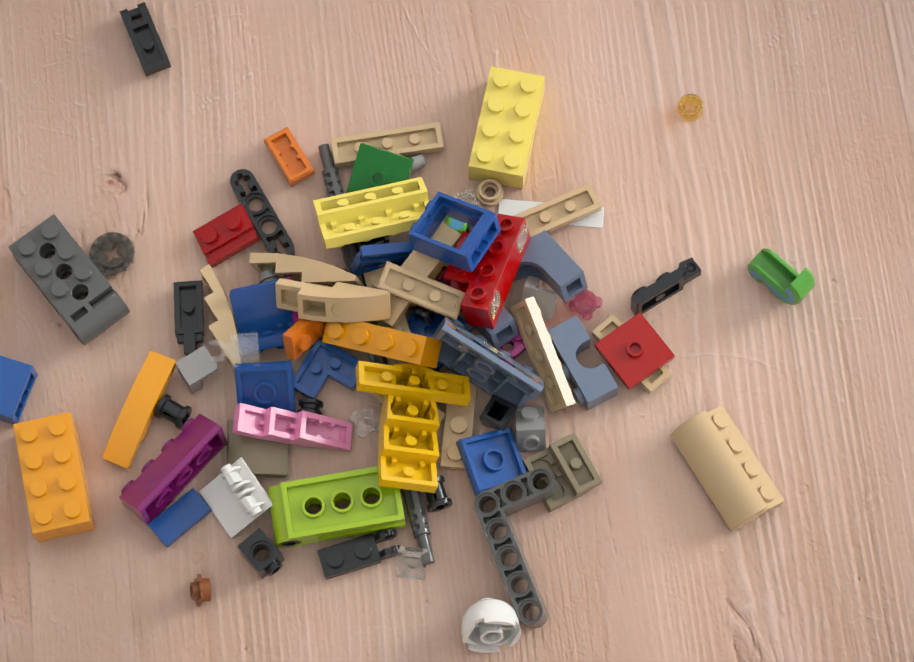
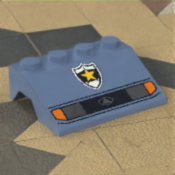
[431,317,544,408]

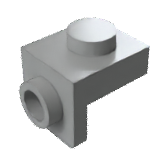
[515,406,546,452]

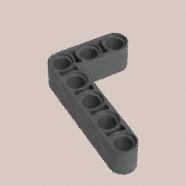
[474,468,558,628]

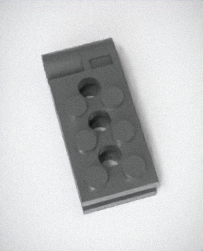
[8,214,130,346]

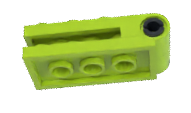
[267,466,406,548]

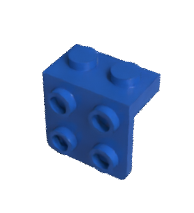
[229,280,294,355]

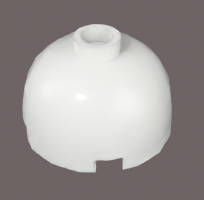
[461,597,521,653]

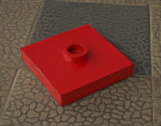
[594,312,675,390]

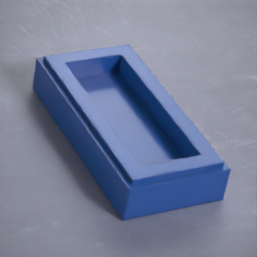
[148,488,212,548]

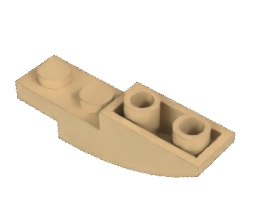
[275,278,391,323]

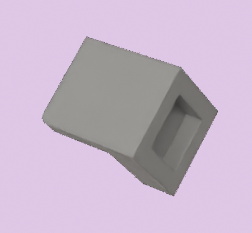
[520,276,557,320]
[175,345,219,394]

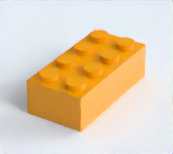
[13,412,96,542]

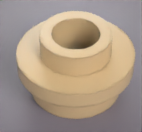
[476,179,504,206]

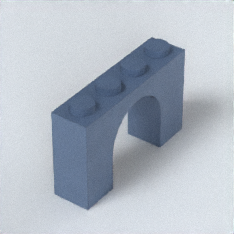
[460,230,588,349]

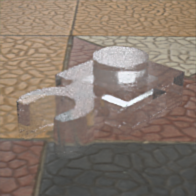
[209,332,261,364]

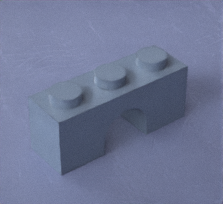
[547,315,618,411]

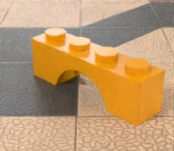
[322,322,442,368]

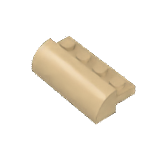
[670,405,784,532]

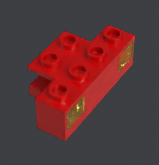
[444,213,530,329]

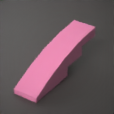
[232,403,353,451]

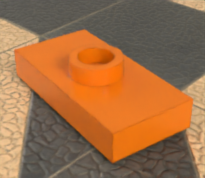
[263,127,315,187]

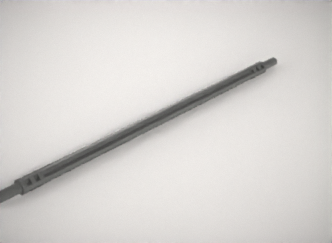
[318,144,435,565]

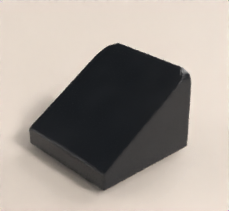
[479,394,518,431]

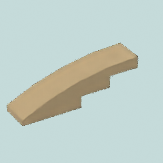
[383,222,461,327]
[249,253,364,287]
[199,264,243,372]

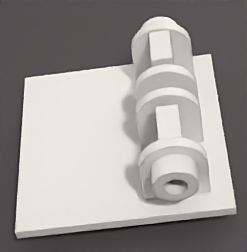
[199,457,273,538]

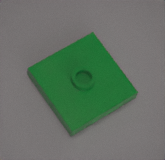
[346,143,414,193]

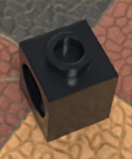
[237,528,284,579]

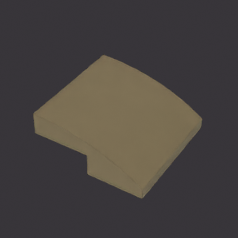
[226,419,289,478]
[523,433,602,513]

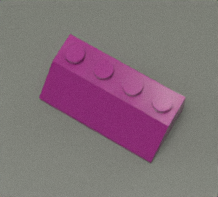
[119,413,227,527]

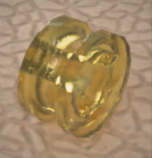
[678,94,703,121]

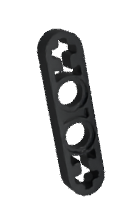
[230,169,295,256]

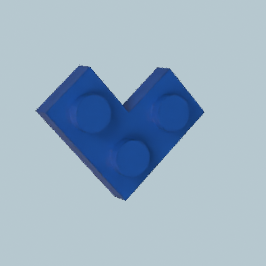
[294,338,360,399]

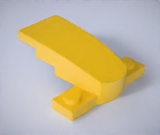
[355,361,471,493]

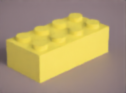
[468,66,545,189]

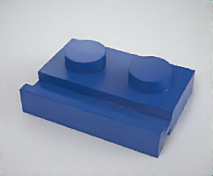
[351,241,414,275]

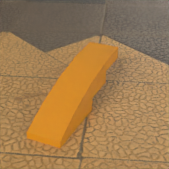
[102,350,177,469]

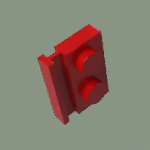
[193,204,260,268]

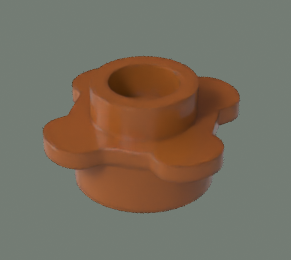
[190,574,211,607]

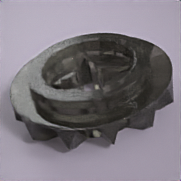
[89,232,135,276]

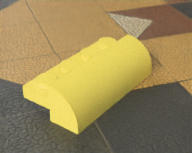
[313,177,429,249]

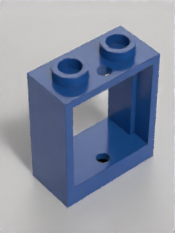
[409,191,501,273]

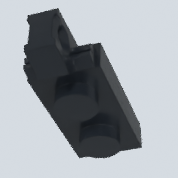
[631,258,701,315]
[173,280,205,356]

